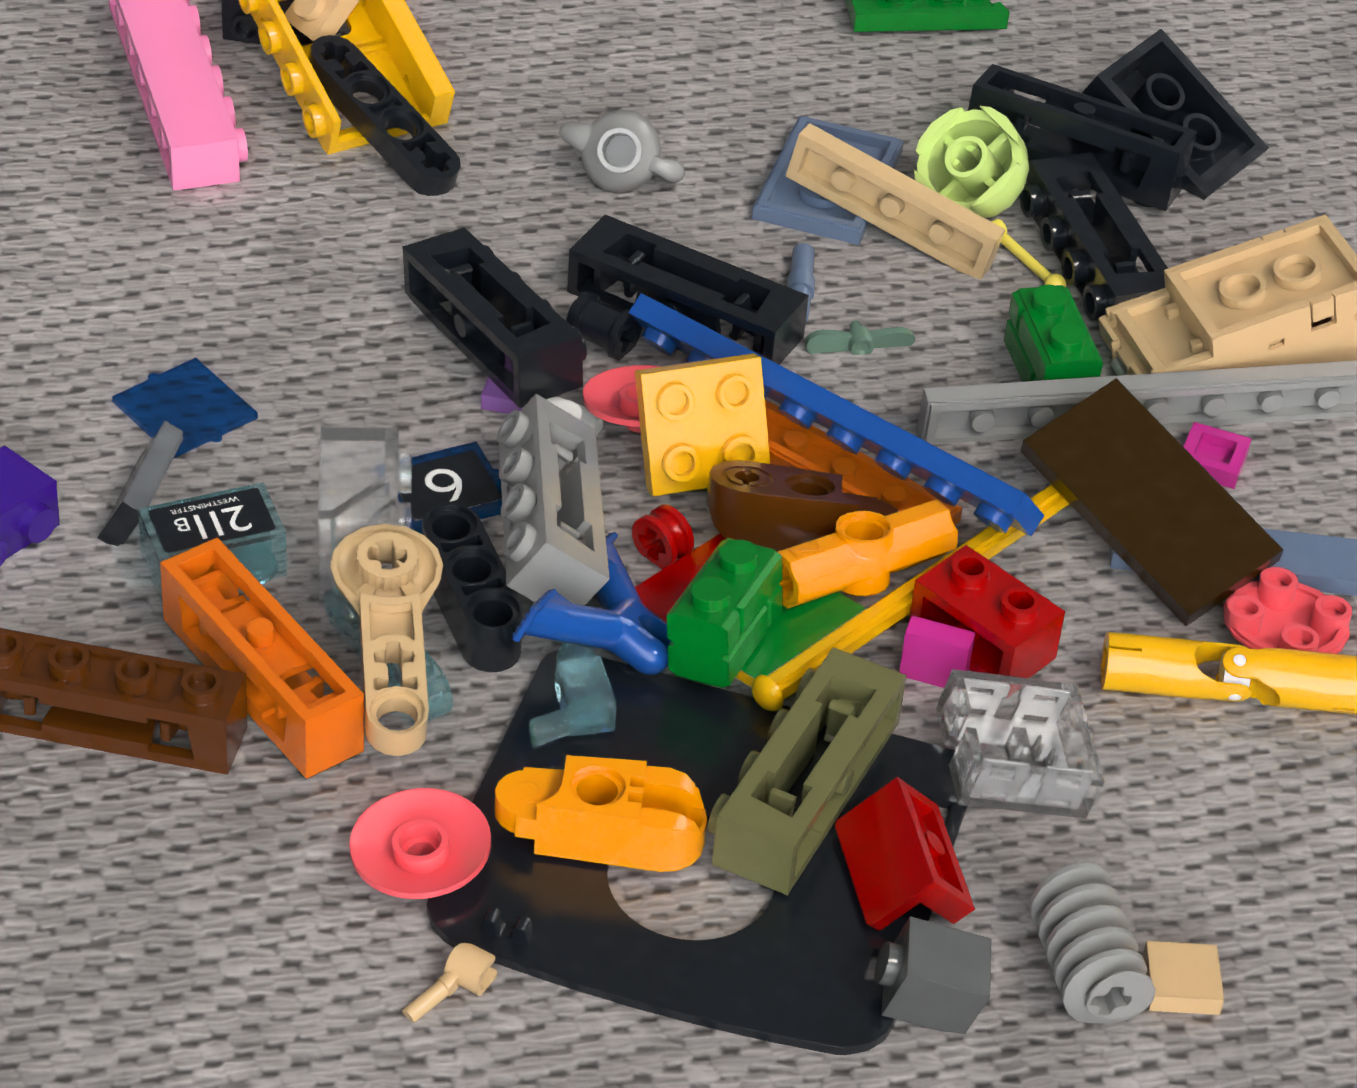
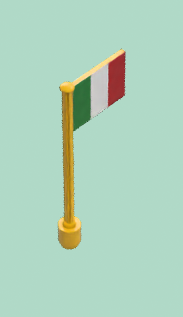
[635,485,1069,711]

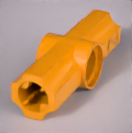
[778,499,958,609]

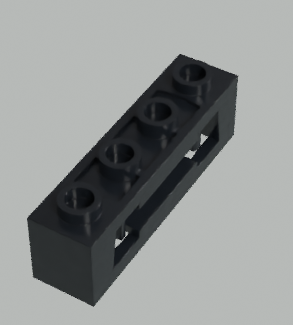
[968,64,1197,211]
[1020,152,1168,323]
[567,215,809,365]
[402,227,587,408]

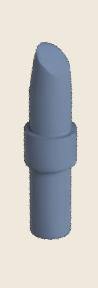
[786,243,815,322]

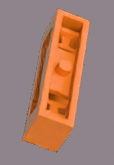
[160,537,364,779]

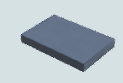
[752,116,904,245]

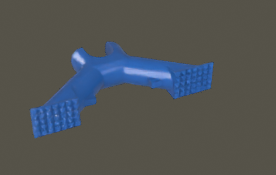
[513,532,671,675]

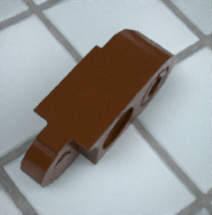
[706,460,898,552]

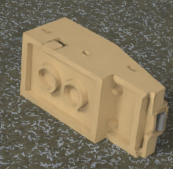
[1098,214,1357,376]

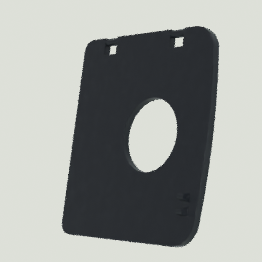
[427,649,973,1055]

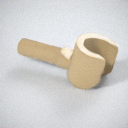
[402,943,497,1023]

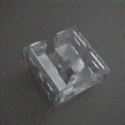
[936,669,1105,819]

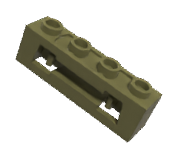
[707,647,907,896]

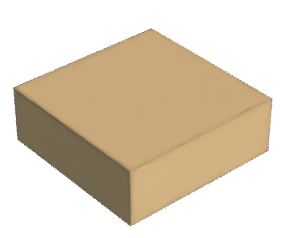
[1143,941,1224,1015]

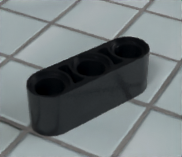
[422,503,523,672]

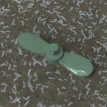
[805,321,915,355]

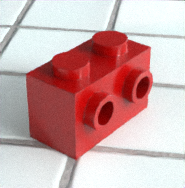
[908,545,1065,694]

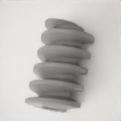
[1029,862,1156,1023]

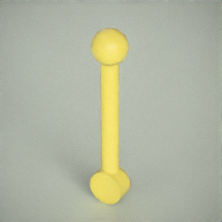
[991,219,1066,287]

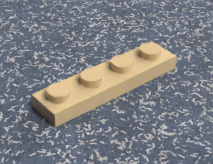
[786,123,1006,280]

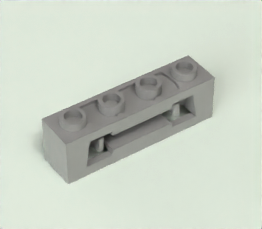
[497,394,610,606]

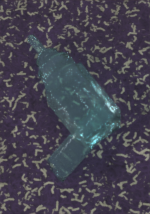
[529,642,616,747]

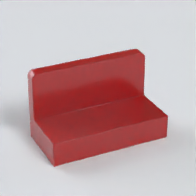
[835,777,975,931]

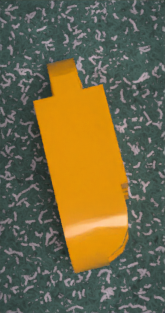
[494,755,707,872]

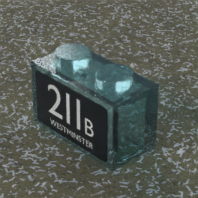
[138,482,287,603]

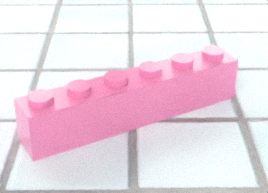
[108,0,248,190]

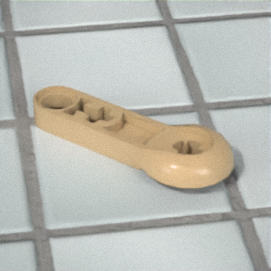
[330,524,443,756]

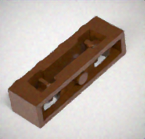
[0,628,248,775]

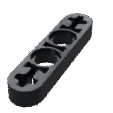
[308,35,461,196]

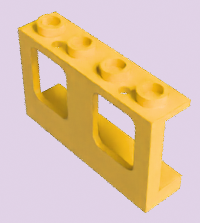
[238,0,455,155]

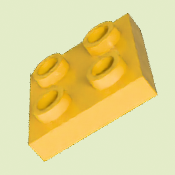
[635,353,770,496]

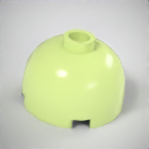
[914,106,1029,219]

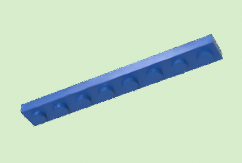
[628,293,1045,536]

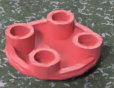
[1223,567,1352,654]

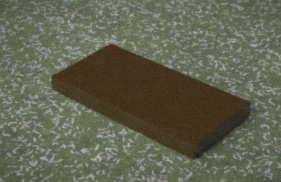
[1020,378,1284,626]

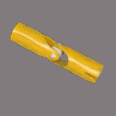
[1100,631,1357,714]

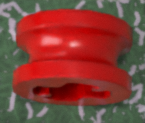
[632,504,694,569]

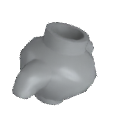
[559,109,685,193]

